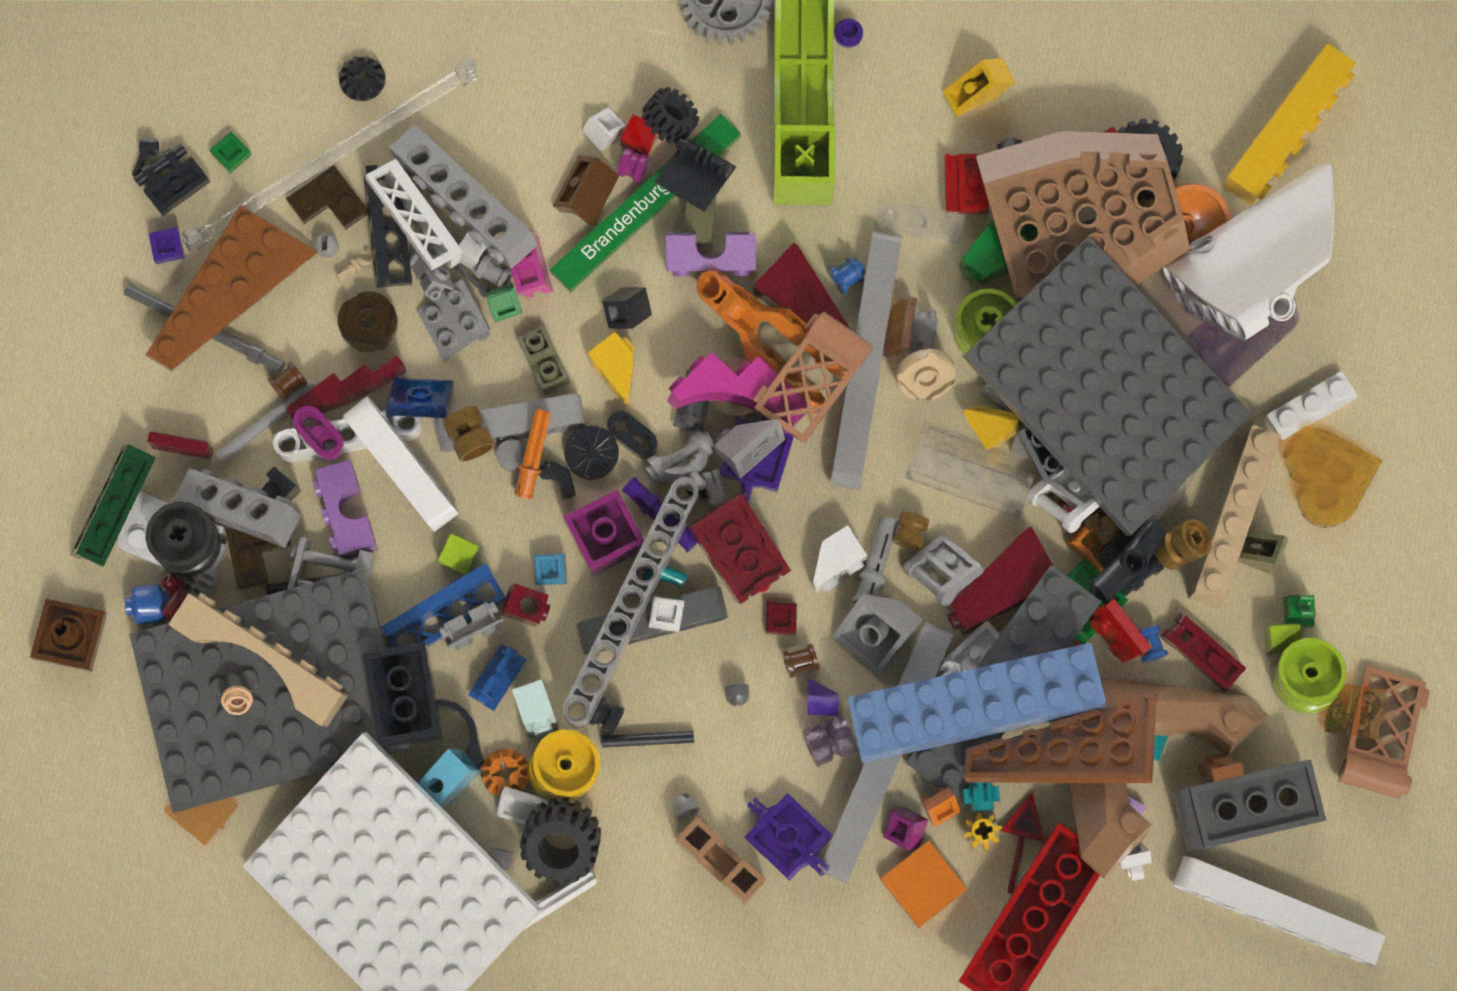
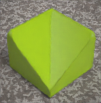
[438,533,480,576]
[1264,624,1301,653]

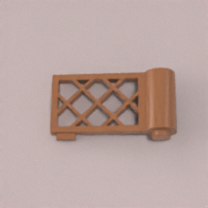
[753,312,874,444]
[1338,666,1430,799]

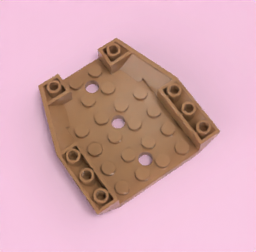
[976,131,1190,303]

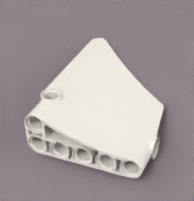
[1163,163,1335,340]

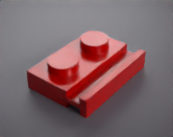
[944,154,989,214]
[1088,599,1151,663]

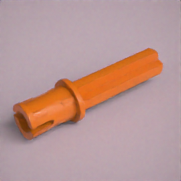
[514,409,551,499]

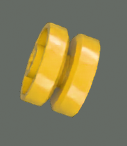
[528,729,600,803]

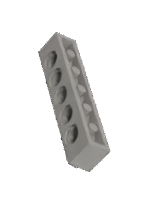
[389,124,537,269]

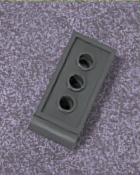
[1172,759,1326,852]

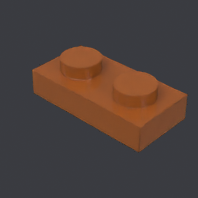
[1198,754,1244,782]

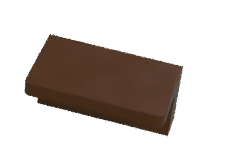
[553,155,619,225]

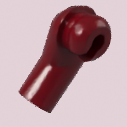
[161,573,187,619]

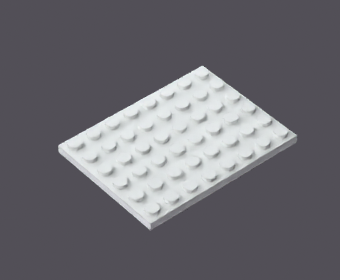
[243,732,542,991]

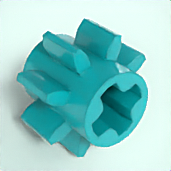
[962,782,1000,812]

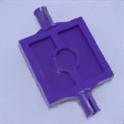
[720,416,794,504]
[744,793,833,881]

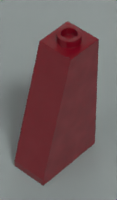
[753,243,851,330]
[947,527,1054,635]

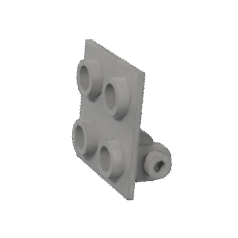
[417,279,491,361]

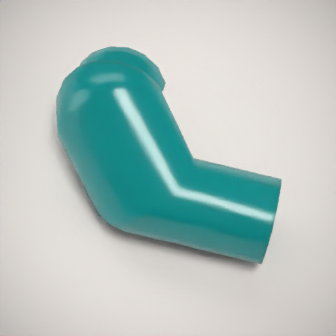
[642,566,688,588]

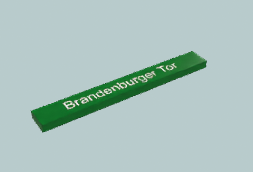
[550,114,741,293]

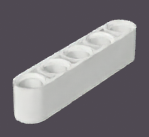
[343,396,459,532]
[273,408,422,463]

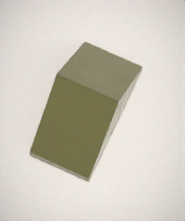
[1238,530,1288,574]

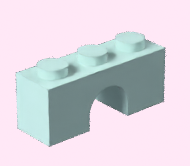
[512,679,559,740]

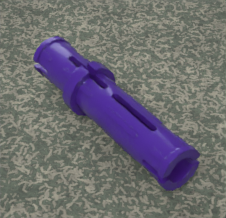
[622,477,697,553]

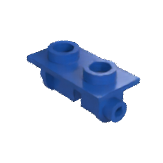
[468,644,527,711]

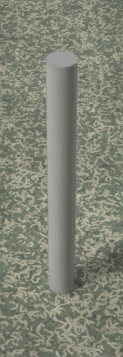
[215,380,316,463]

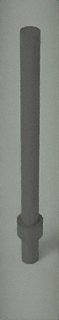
[124,284,285,373]

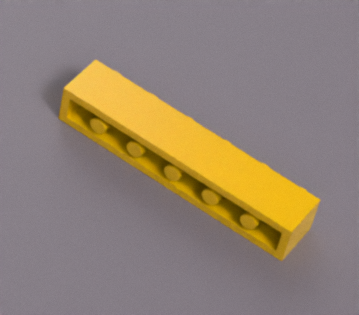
[1223,43,1357,206]

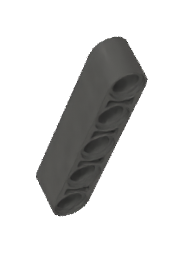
[576,587,729,655]

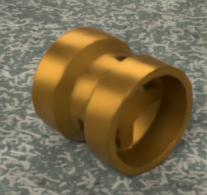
[893,512,930,550]

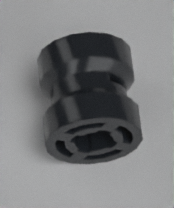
[588,696,625,735]

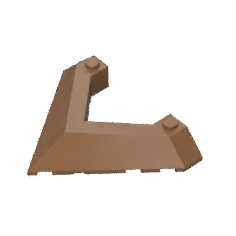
[1057,677,1268,879]

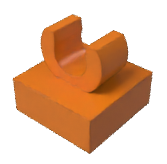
[922,786,961,827]

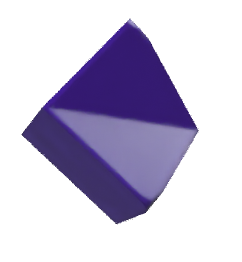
[807,679,839,716]

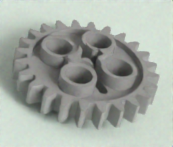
[679,0,773,46]

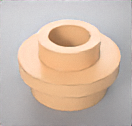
[221,686,253,715]

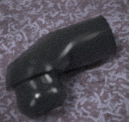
[538,460,576,499]

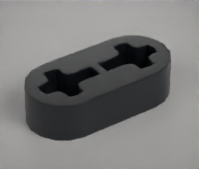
[607,411,658,459]

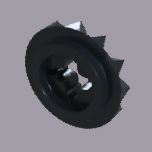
[339,55,386,101]

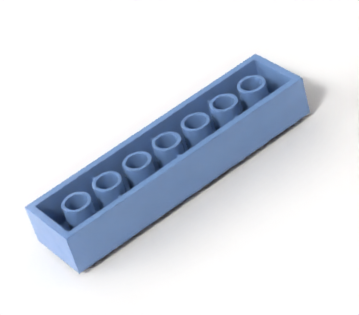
[847,643,1106,763]

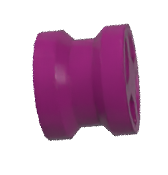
[617,148,650,183]

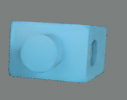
[418,749,481,807]

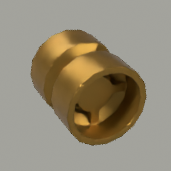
[442,406,495,462]
[1155,519,1212,570]

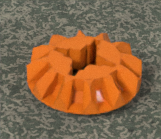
[481,749,529,797]

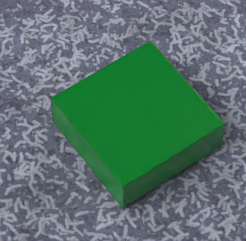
[209,132,252,174]
[484,283,523,323]

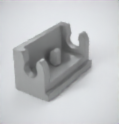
[903,306,938,360]

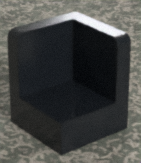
[602,287,652,329]
[261,466,301,502]

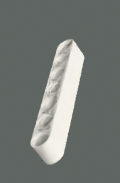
[1173,856,1385,967]

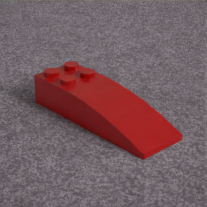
[958,823,1100,991]

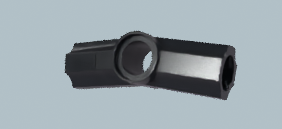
[1088,519,1166,603]

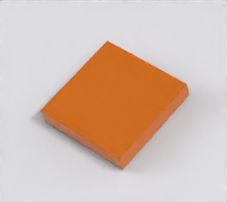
[880,840,967,929]

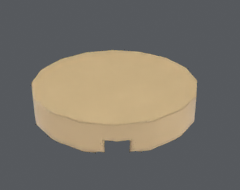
[896,349,957,401]

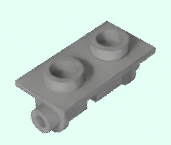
[409,243,455,300]
[439,601,503,651]

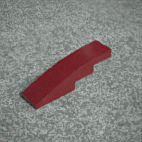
[285,355,407,420]

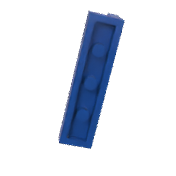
[381,563,506,648]

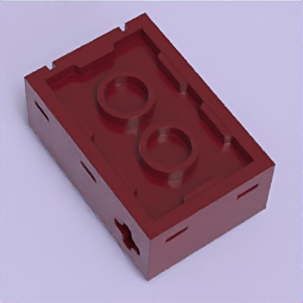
[687,493,792,604]

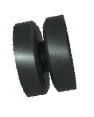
[145,501,222,577]

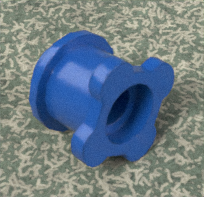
[828,256,866,296]

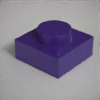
[148,227,185,264]

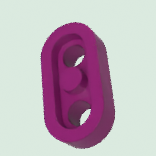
[293,406,345,460]

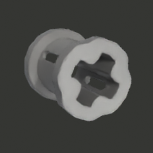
[475,254,512,288]

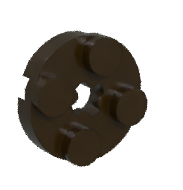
[337,291,398,352]

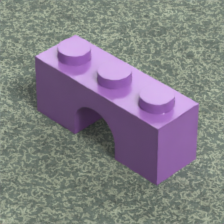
[666,231,756,276]
[312,459,378,559]

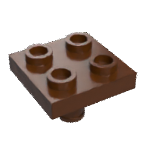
[30,599,107,672]

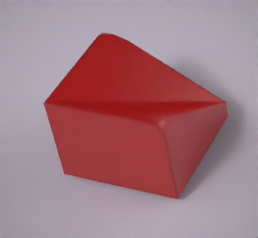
[621,114,659,156]

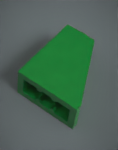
[959,219,1038,285]

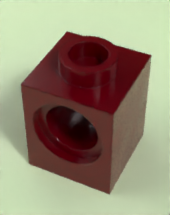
[500,583,551,627]

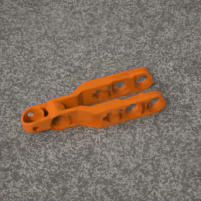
[696,270,847,414]

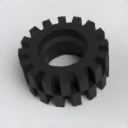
[642,87,699,144]

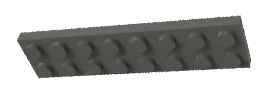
[906,565,1101,799]

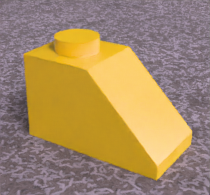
[942,58,1016,116]
[587,332,635,406]

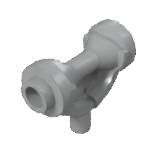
[644,428,715,491]

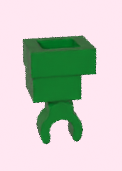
[1283,594,1316,628]

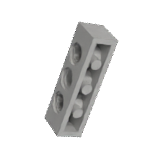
[173,468,301,548]

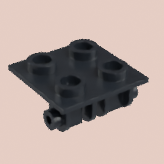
[654,137,736,212]

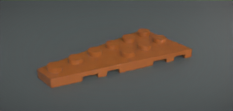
[146,205,317,372]
[964,691,1157,783]

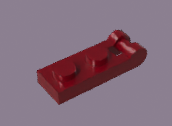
[1160,613,1246,692]

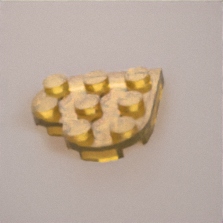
[1283,426,1383,528]

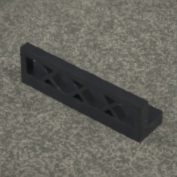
[363,165,412,288]

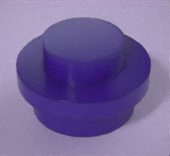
[834,19,863,48]

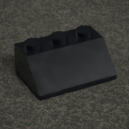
[363,642,443,746]

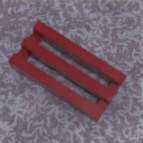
[147,431,213,460]

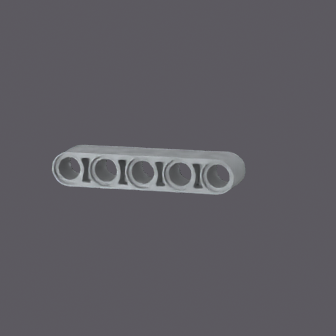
[435,394,586,452]

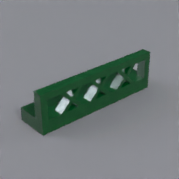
[70,444,156,567]

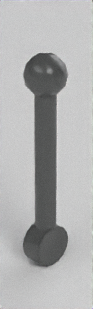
[445,263,491,297]

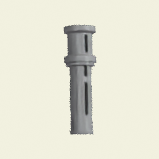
[851,516,898,604]

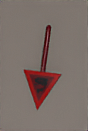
[1000,793,1045,894]

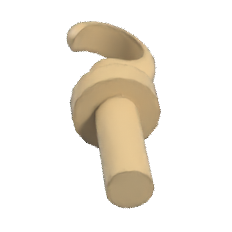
[336,248,373,282]

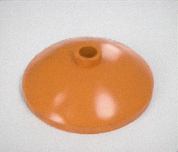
[1175,183,1231,255]

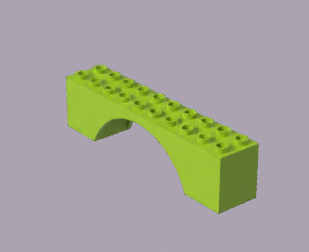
[773,0,835,205]

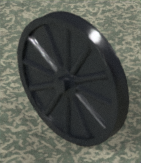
[565,426,619,480]

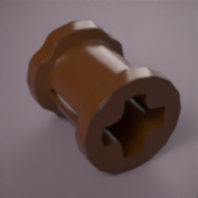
[267,362,307,401]
[782,644,819,678]

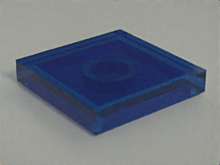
[386,378,454,418]

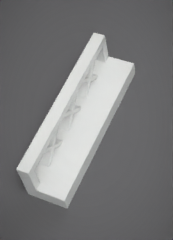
[365,159,462,271]

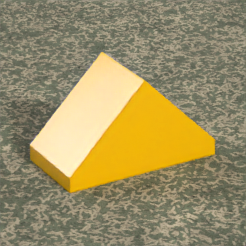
[963,405,1022,450]

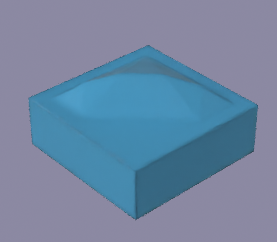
[534,554,567,585]

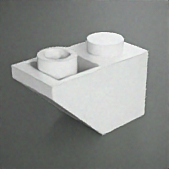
[812,525,868,593]

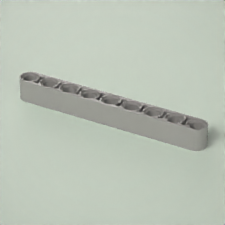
[830,231,902,490]
[563,477,699,728]
[820,621,954,883]

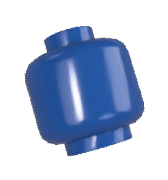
[124,584,169,625]

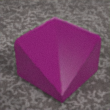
[883,807,928,850]

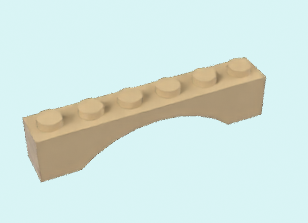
[1189,425,1281,609]
[168,593,348,727]

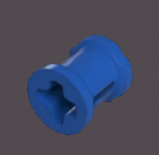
[1139,625,1169,663]

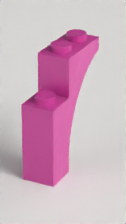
[667,352,811,434]

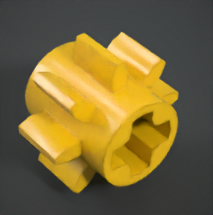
[963,812,1002,852]

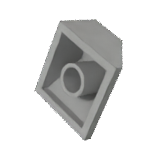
[714,419,785,479]
[832,594,923,675]

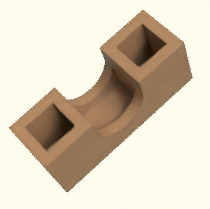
[676,816,767,905]

